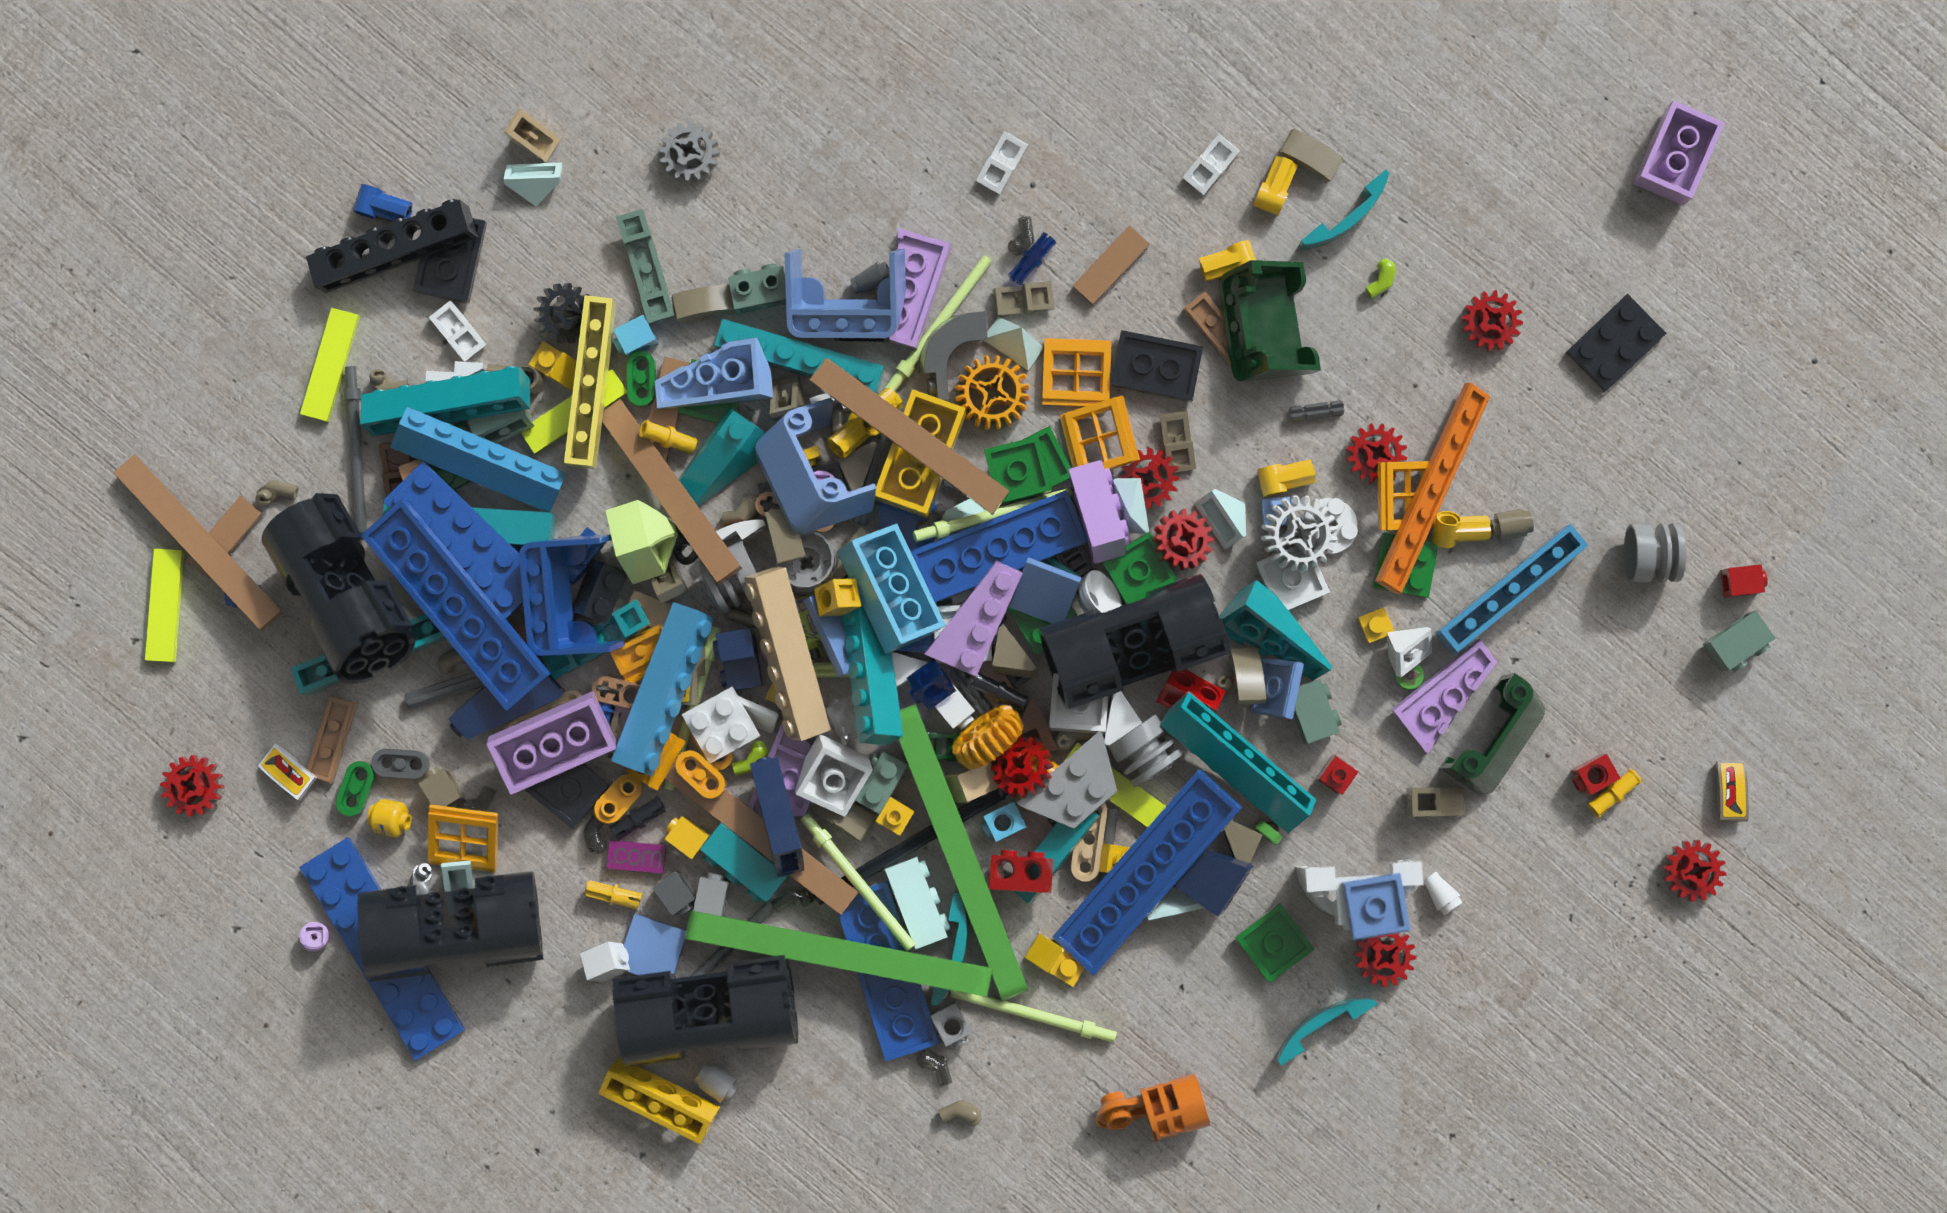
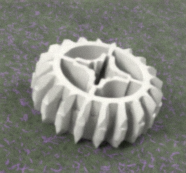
[1261,496,1338,572]

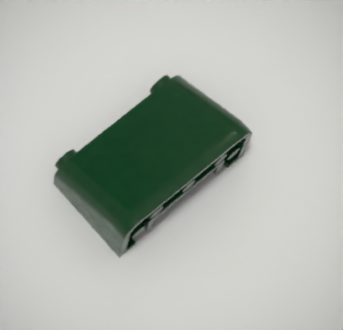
[1219,260,1321,381]
[1439,673,1545,794]

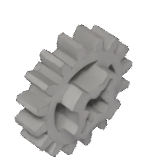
[659,121,720,183]

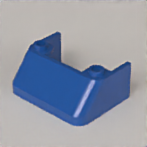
[519,534,624,656]

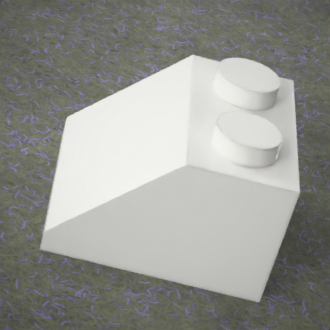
[795,734,873,817]

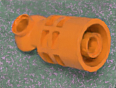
[1095,1073,1210,1142]

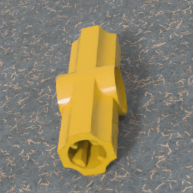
[827,388,903,459]

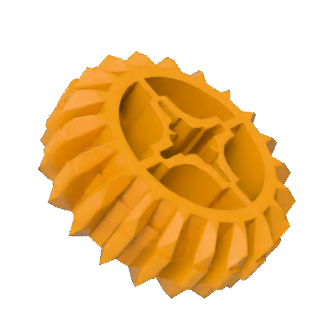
[955,355,1030,431]
[952,705,1024,770]

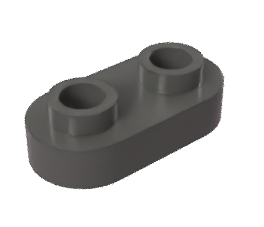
[371,749,430,779]

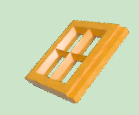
[1042,338,1111,407]
[1060,396,1140,470]
[1378,461,1436,530]
[428,804,498,873]

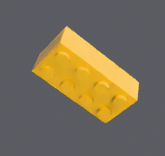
[875,389,966,519]

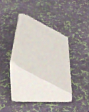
[738,696,781,733]

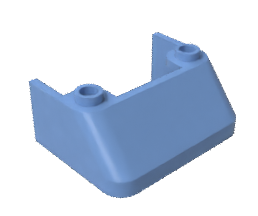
[784,249,906,338]
[755,397,876,534]

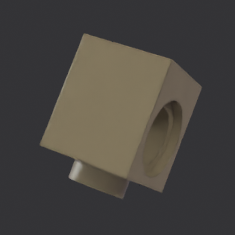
[418,767,465,807]

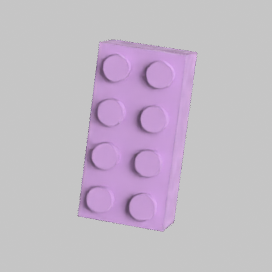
[486,691,617,795]

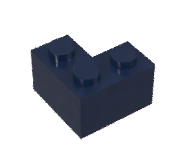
[712,628,764,691]

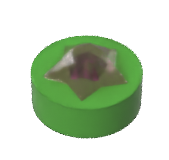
[1394,664,1424,690]
[1255,820,1283,846]

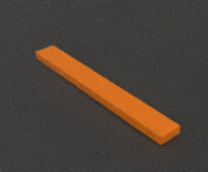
[1375,383,1490,594]

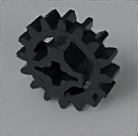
[533,283,590,344]

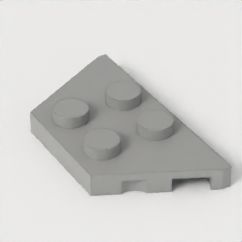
[1017,731,1117,829]

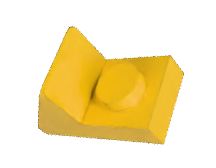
[528,341,576,392]
[1025,933,1084,987]

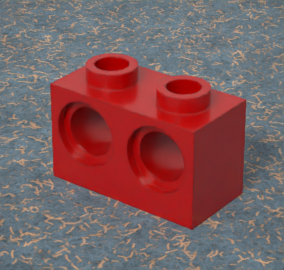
[1156,669,1226,713]
[989,850,1053,893]

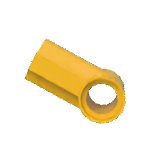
[1253,156,1298,216]
[1198,240,1256,282]
[1257,459,1316,497]
[1432,511,1491,548]

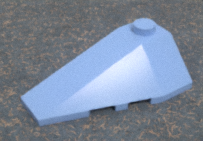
[655,338,773,409]

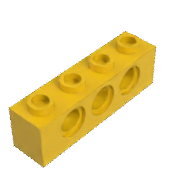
[598,1056,720,1144]

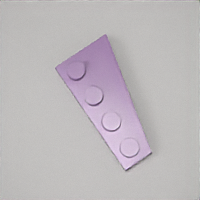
[889,228,952,350]
[924,561,1022,676]
[1391,639,1497,754]

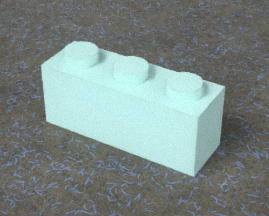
[885,856,951,949]

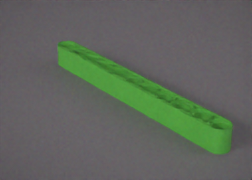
[899,704,1029,1001]
[684,910,993,997]

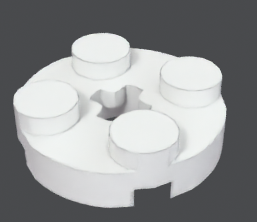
[1301,498,1358,554]

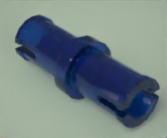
[1008,232,1056,286]

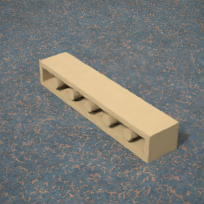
[744,567,831,741]

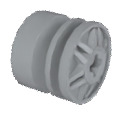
[1623,523,1687,583]
[775,531,838,596]
[698,541,758,614]
[1107,714,1182,787]

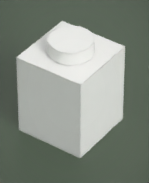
[932,685,975,730]
[580,941,630,982]

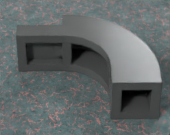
[919,311,988,400]

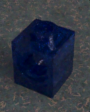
[907,658,956,710]

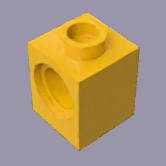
[814,579,861,616]
[876,797,915,836]
[665,816,711,859]

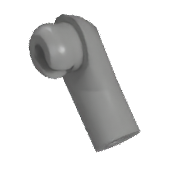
[412,863,435,895]

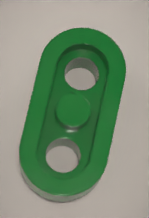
[627,350,656,407]
[336,761,376,816]

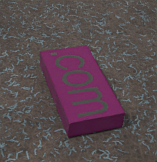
[606,840,666,874]

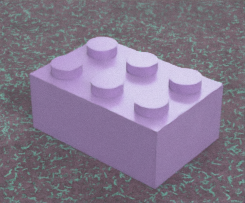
[1632,100,1725,206]
[1069,460,1130,564]

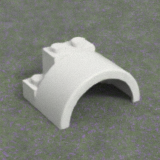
[1296,859,1423,930]

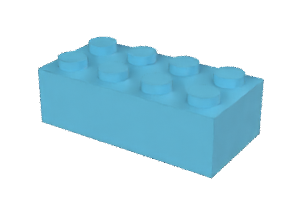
[837,524,946,654]

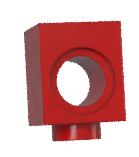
[1720,564,1768,598]
[1571,754,1621,795]
[1315,755,1359,795]

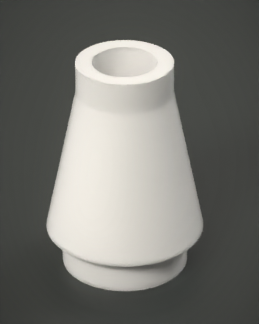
[1423,872,1463,916]

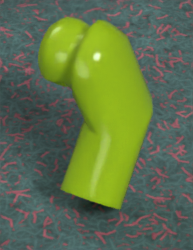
[1365,258,1397,299]
[732,741,768,776]

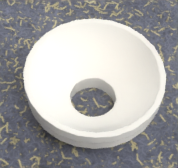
[1078,570,1122,614]

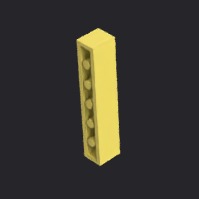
[564,295,617,470]

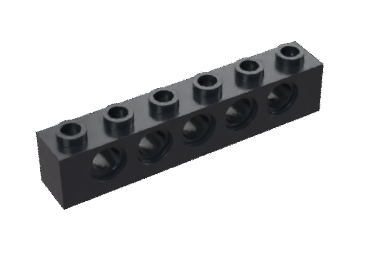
[306,199,478,293]

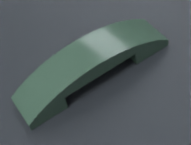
[616,209,675,324]

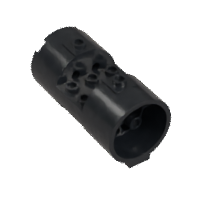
[261,493,416,684]
[1039,574,1231,709]
[357,871,544,982]
[612,955,799,1067]

